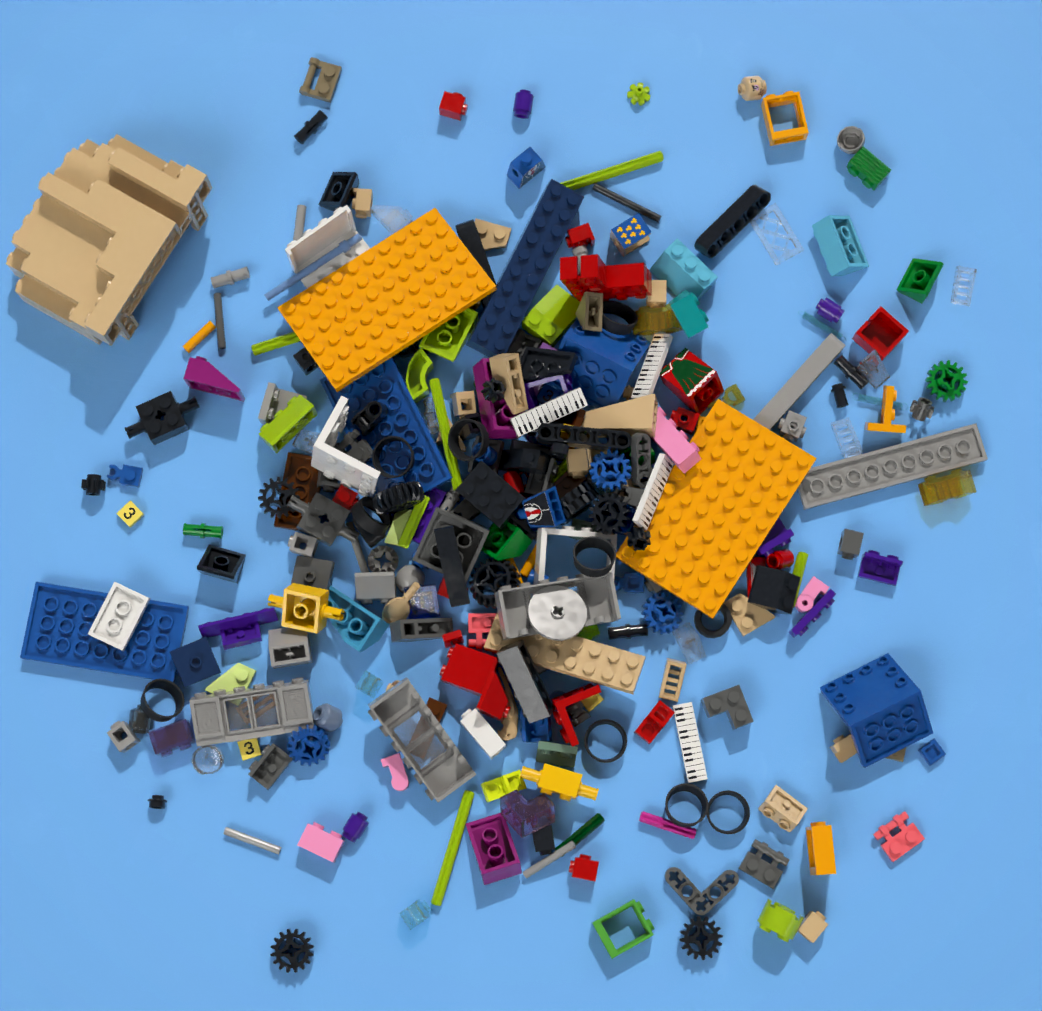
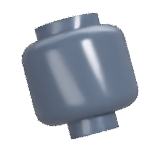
[313,703,343,732]

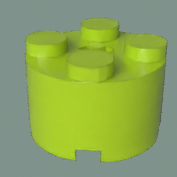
[757,899,804,942]

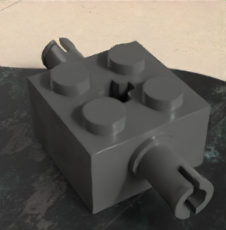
[286,492,360,547]

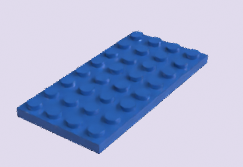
[320,357,452,494]
[20,582,189,683]

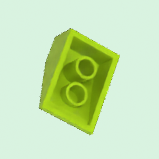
[522,285,580,347]
[419,308,478,362]

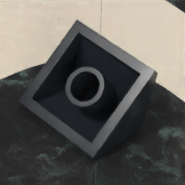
[318,172,359,211]
[197,545,246,584]

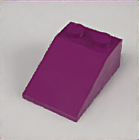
[183,356,245,401]
[466,812,522,885]

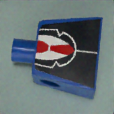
[507,147,546,189]
[518,486,566,527]

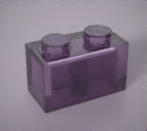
[148,719,196,757]

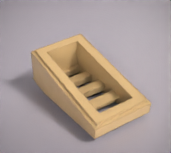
[659,658,687,702]

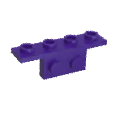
[198,607,279,650]

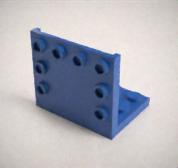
[548,318,651,408]
[820,653,933,768]

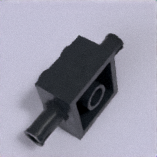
[125,391,200,445]

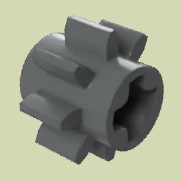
[910,397,934,421]

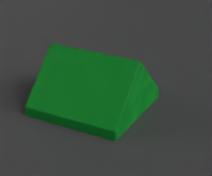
[896,258,944,304]

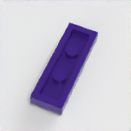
[412,488,446,544]
[788,589,836,637]

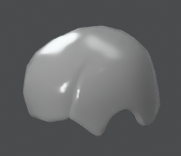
[837,126,865,154]
[396,564,425,594]

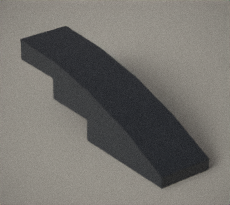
[434,525,470,607]

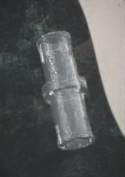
[423,397,440,434]

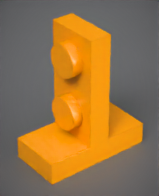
[864,385,906,433]

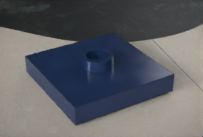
[169,637,221,688]

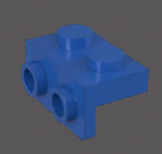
[519,707,552,743]

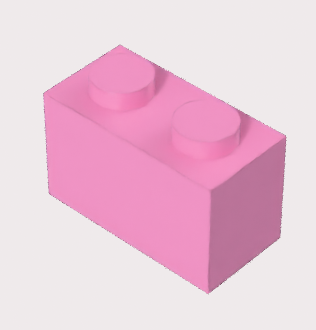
[297,822,345,863]

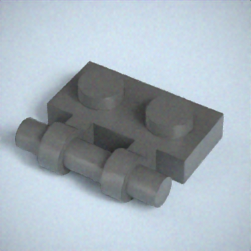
[334,429,373,464]
[738,839,790,889]

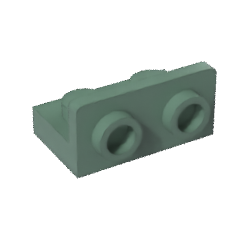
[536,741,578,767]

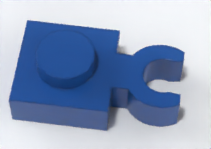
[107,464,143,488]
[614,573,644,593]

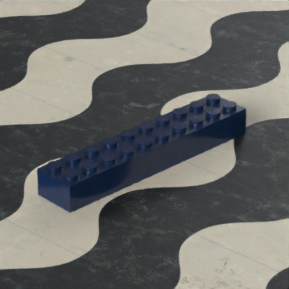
[466,179,584,358]

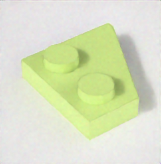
[205,662,257,706]

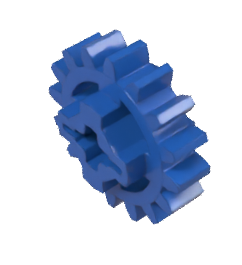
[589,449,632,492]
[641,592,684,635]
[287,724,330,766]

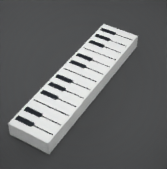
[631,334,673,399]
[510,388,588,437]
[632,453,674,531]
[672,702,708,783]

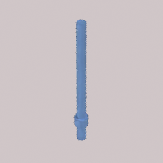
[264,233,362,301]

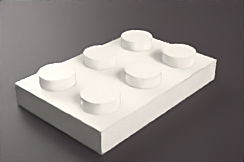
[88,582,150,651]

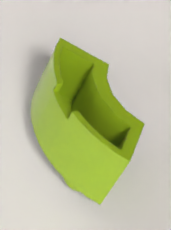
[406,348,434,404]

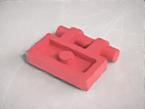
[468,613,496,649]
[873,811,925,862]

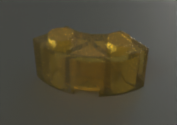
[633,304,683,335]
[918,468,977,506]

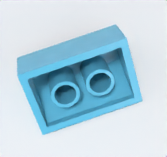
[812,215,869,276]
[649,238,718,300]

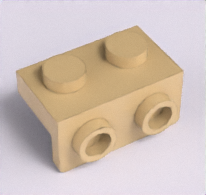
[830,730,857,763]

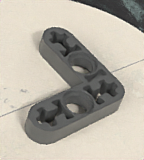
[631,432,674,489]
[664,867,739,915]

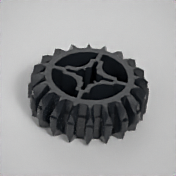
[372,481,425,515]
[469,558,521,609]

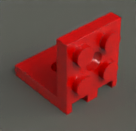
[551,682,601,747]

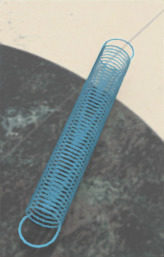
[801,311,846,341]
[853,393,908,411]

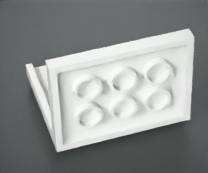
[285,205,370,289]
[311,396,381,497]

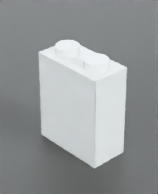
[460,708,506,760]

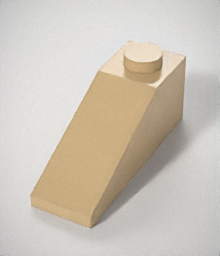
[489,353,528,414]

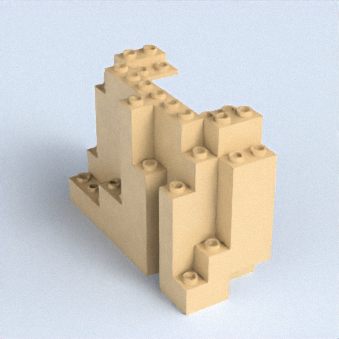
[6,134,212,346]

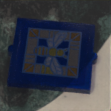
[404,584,440,619]

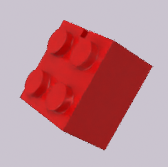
[852,306,909,363]

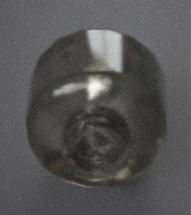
[129,704,155,734]

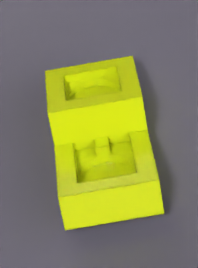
[481,770,527,803]

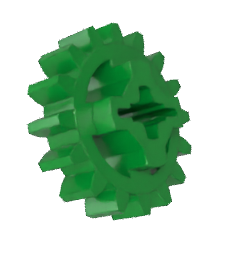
[925,360,968,402]

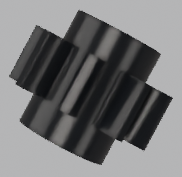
[481,378,506,404]
[81,474,106,496]
[627,526,651,551]

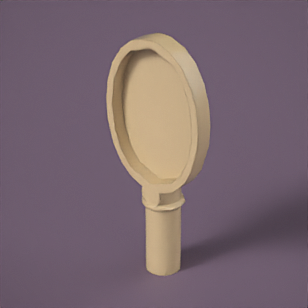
[382,582,420,624]

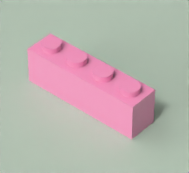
[650,406,702,473]

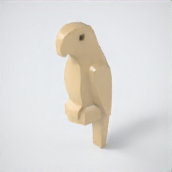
[498,667,518,741]

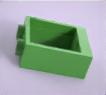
[592,899,655,959]

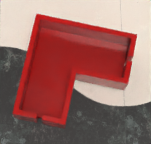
[560,254,652,302]

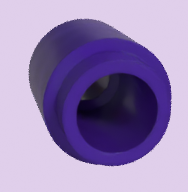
[513,90,534,119]
[816,297,845,323]
[342,812,369,843]

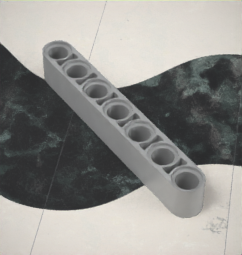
[753,333,846,430]

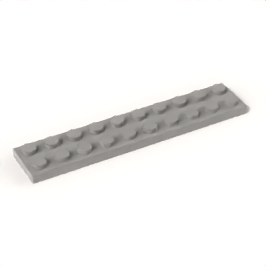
[798,424,988,510]

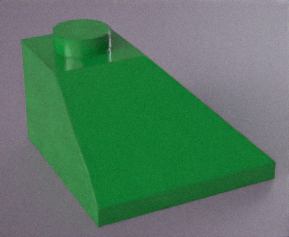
[481,522,532,561]

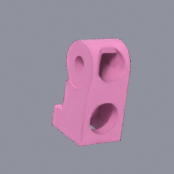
[795,576,830,613]
[380,753,409,791]

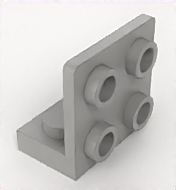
[258,382,307,424]

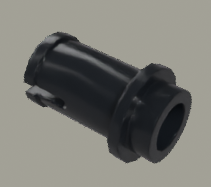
[831,383,849,408]

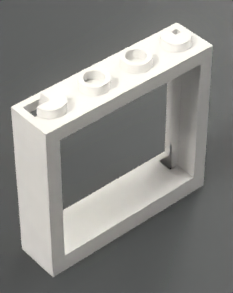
[533,526,617,596]

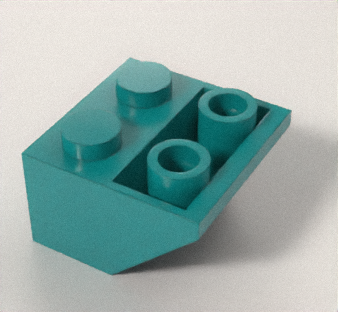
[669,290,709,338]

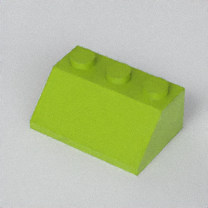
[259,395,318,454]

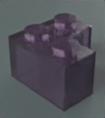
[500,789,555,838]

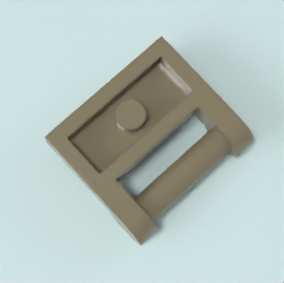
[299,57,342,103]

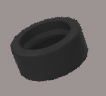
[694,604,732,638]

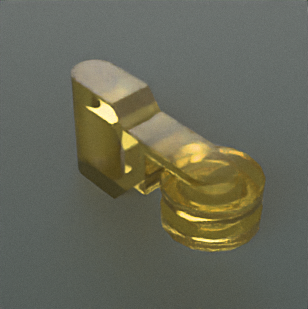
[707,384,745,409]

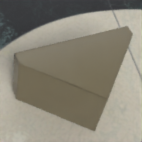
[575,292,603,332]

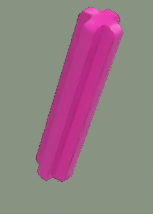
[639,811,697,839]

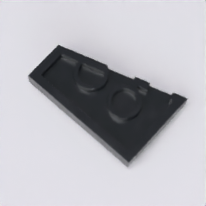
[520,346,578,382]

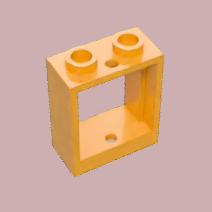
[761,91,809,146]
[806,821,836,875]

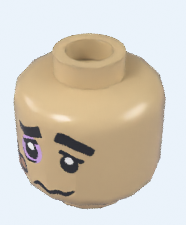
[738,76,767,101]

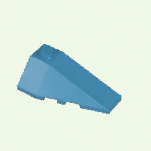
[328,585,390,652]

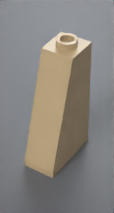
[581,394,658,438]

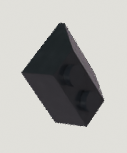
[748,565,801,614]

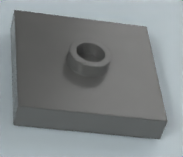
[291,555,335,590]

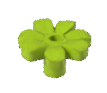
[627,83,650,106]

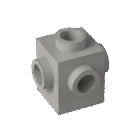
[778,410,807,442]

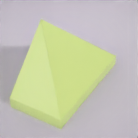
[384,509,412,546]

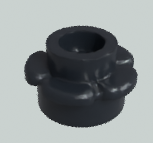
[148,795,167,809]

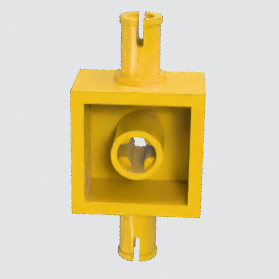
[268,583,344,634]
[520,763,599,802]

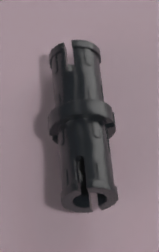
[294,110,328,144]
[834,355,869,390]
[608,623,648,640]

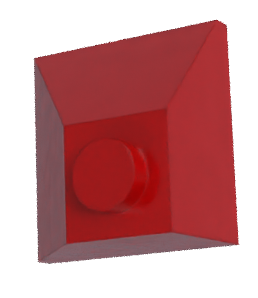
[476,671,511,722]

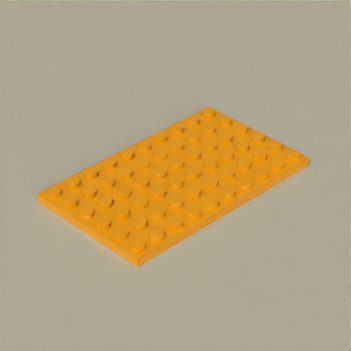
[277,208,497,392]
[616,399,817,619]

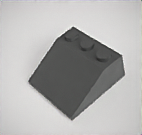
[412,507,490,582]

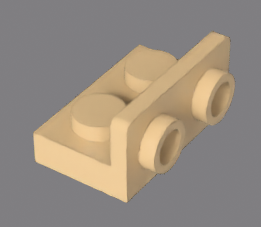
[758,785,808,832]

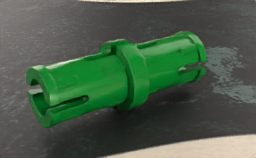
[183,523,223,538]

